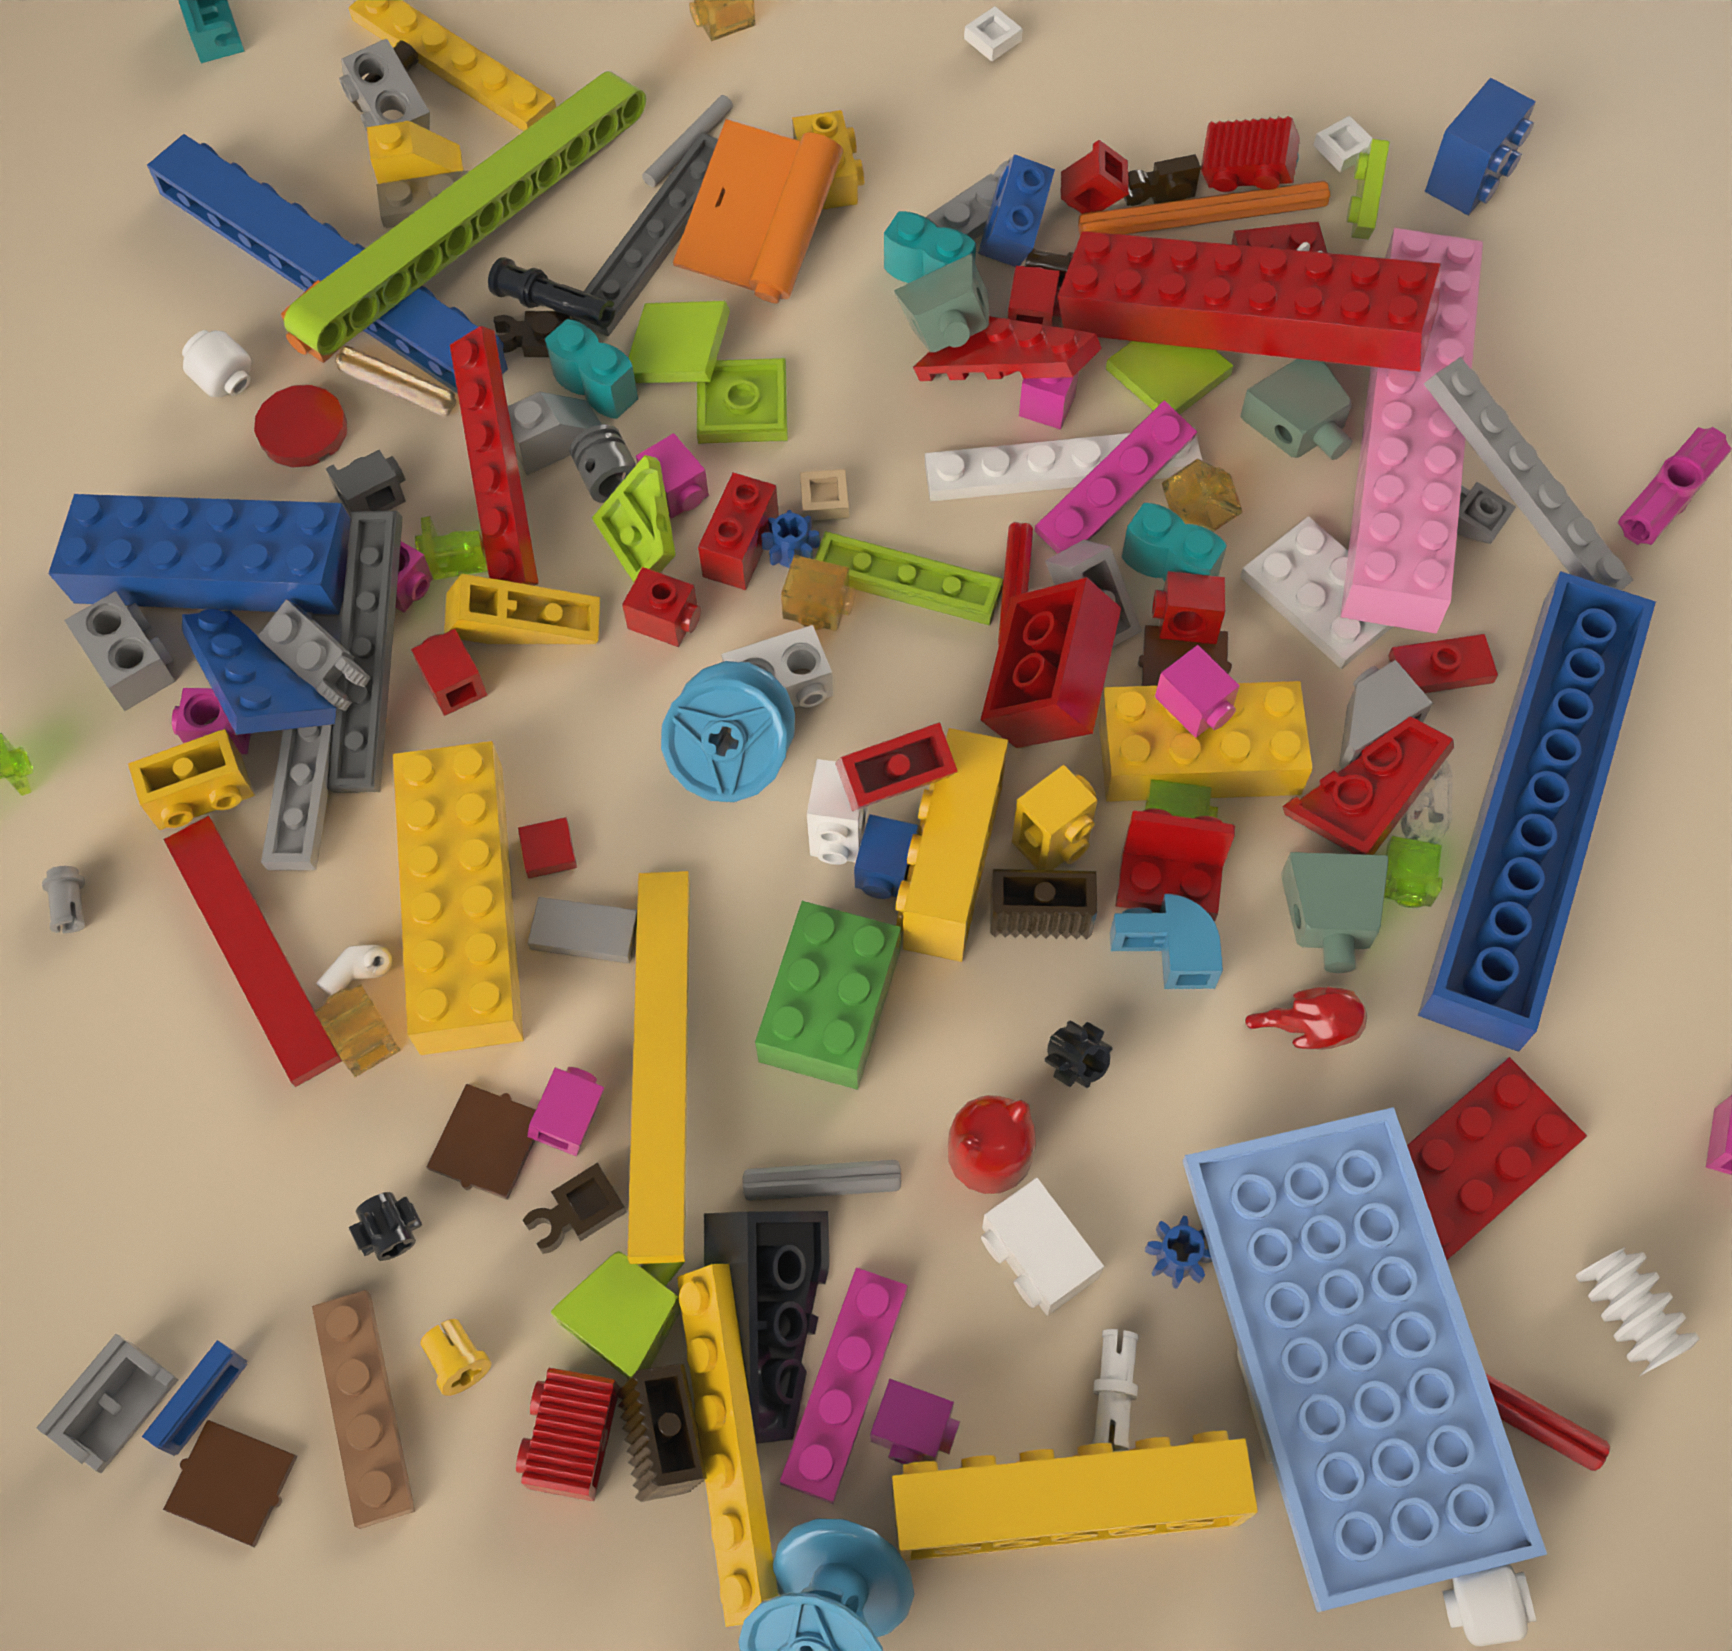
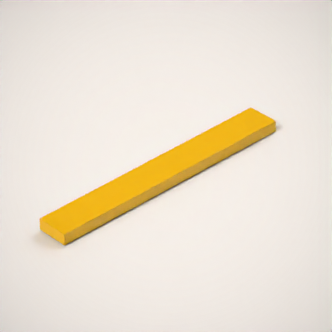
[627,871,690,1264]

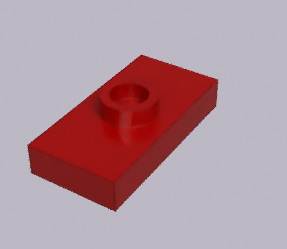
[1388,634,1498,693]

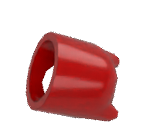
[948,1095,1036,1194]

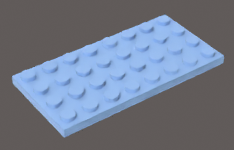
[1183,1107,1547,1612]

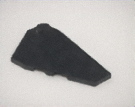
[704,1211,829,1444]

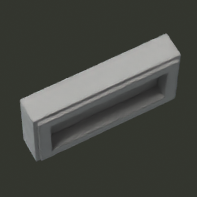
[528,897,637,963]

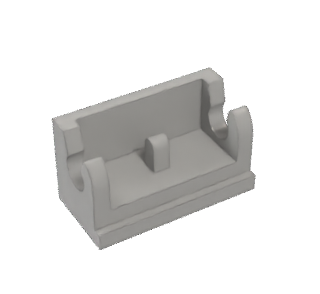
[36,1334,179,1473]

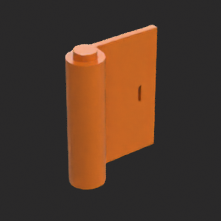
[673,119,844,304]

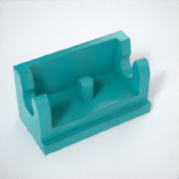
[178,0,245,64]

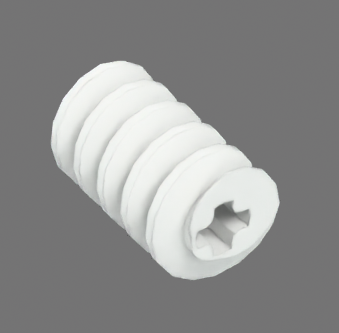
[1575,1247,1700,1376]

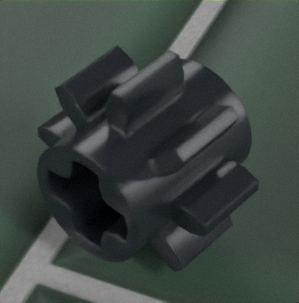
[1045,1020,1113,1088]
[349,1192,422,1261]

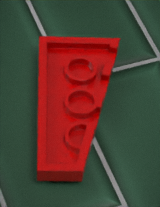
[913,316,1102,381]

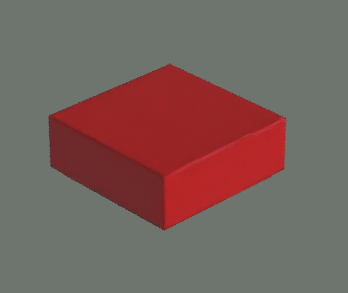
[518,817,577,879]

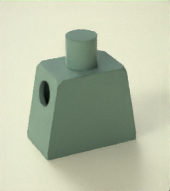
[894,254,989,352]
[1240,359,1352,460]
[1281,852,1388,973]

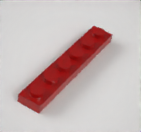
[450,326,539,586]

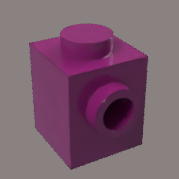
[870,1378,960,1465]

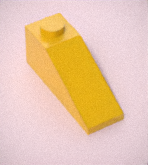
[444,574,600,644]

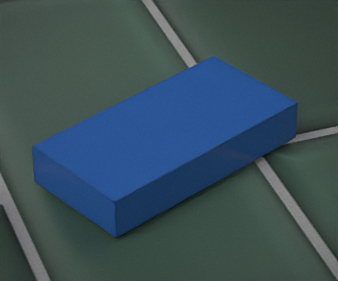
[142,1340,248,1456]

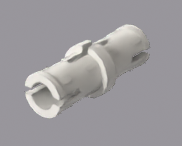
[1092,1329,1139,1450]

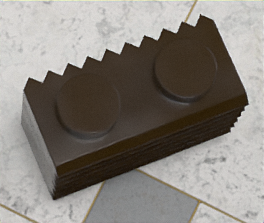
[990,869,1097,940]
[616,1364,707,1502]

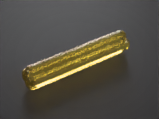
[335,346,457,416]

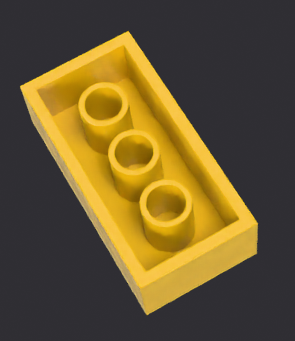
[1098,681,1312,802]
[895,728,1008,962]

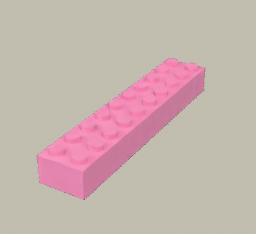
[1340,228,1483,634]

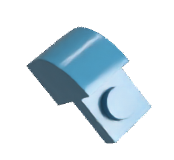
[1110,894,1223,989]

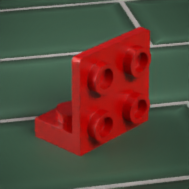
[1115,808,1236,921]

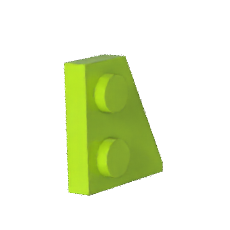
[1346,139,1390,240]
[592,455,676,582]

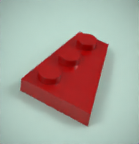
[1282,716,1454,855]

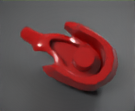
[1245,987,1368,1050]

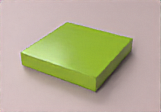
[628,301,730,383]
[1106,341,1234,415]
[697,358,788,444]

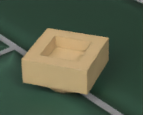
[800,469,849,520]

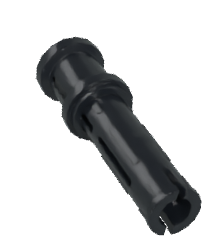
[488,257,615,329]

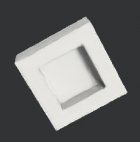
[964,6,1023,61]
[1313,116,1373,173]

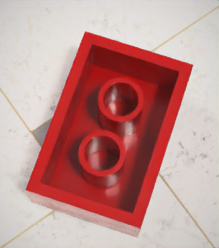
[980,577,1121,748]

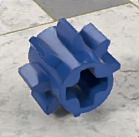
[761,510,820,571]
[1145,1215,1212,1289]

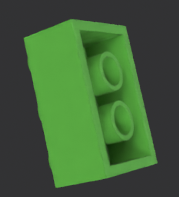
[755,901,901,1090]

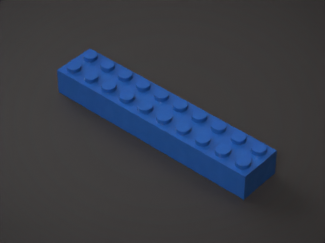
[1418,571,1656,1052]

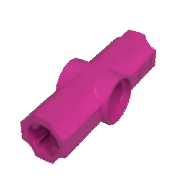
[1618,427,1732,545]

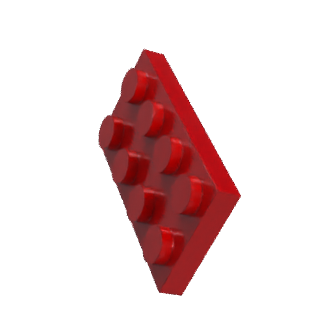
[1407,1057,1587,1260]

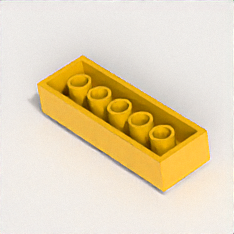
[393,741,524,1055]
[892,1431,1258,1562]

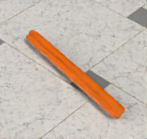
[1078,181,1330,236]

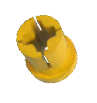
[420,1319,492,1396]

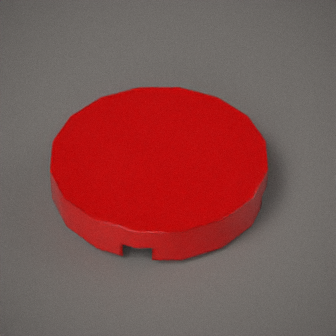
[254,385,347,467]

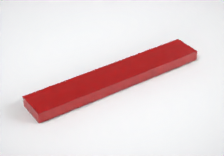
[163,815,342,1087]

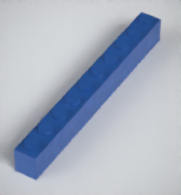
[147,134,508,394]

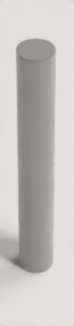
[642,95,733,187]

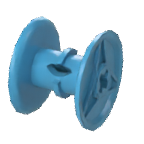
[661,661,795,802]
[738,1518,915,1651]

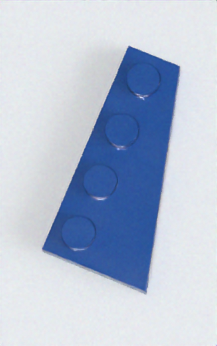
[182,609,336,735]

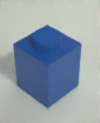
[854,814,918,899]

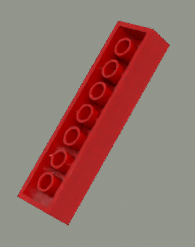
[1058,231,1441,372]

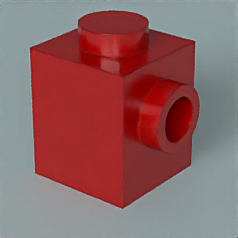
[1007,265,1061,326]
[622,567,701,647]

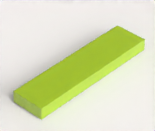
[811,531,1003,626]

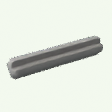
[743,1160,901,1201]

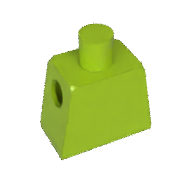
[550,1251,685,1379]

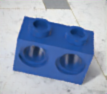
[978,154,1055,267]

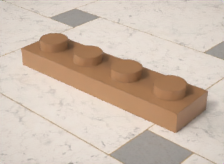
[312,1290,415,1529]

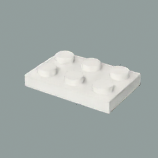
[1240,516,1394,669]

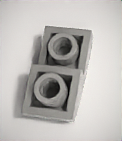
[1457,482,1516,544]

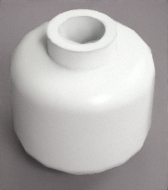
[182,330,252,398]
[1443,1564,1536,1646]

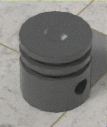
[569,424,636,503]

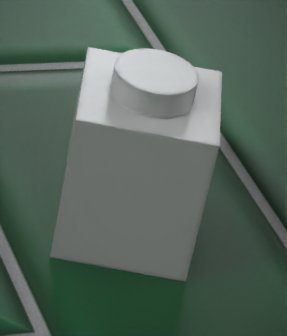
[508,392,602,475]
[1045,540,1142,648]
[1339,660,1433,769]

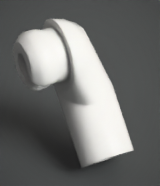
[316,945,392,999]

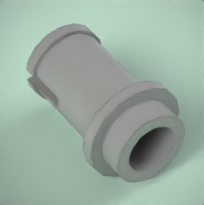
[42,866,85,933]

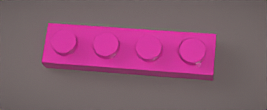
[1034,400,1197,554]
[780,1267,908,1504]

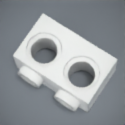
[721,625,833,708]
[807,759,868,865]

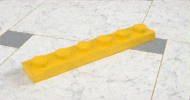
[348,0,556,131]
[677,1264,778,1627]

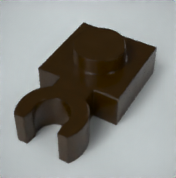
[1124,154,1201,206]
[493,311,571,357]
[523,1163,627,1254]

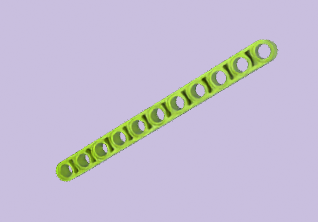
[284,71,646,355]

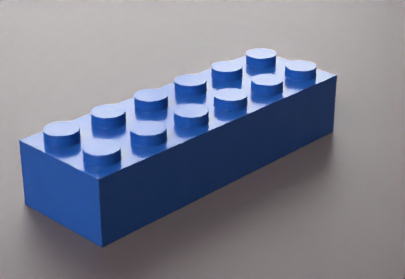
[48,494,351,615]

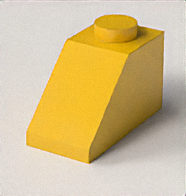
[366,121,464,184]

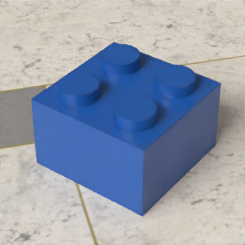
[1425,78,1536,216]

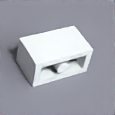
[981,1178,1104,1316]

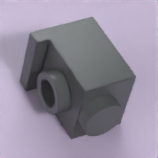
[326,450,406,516]

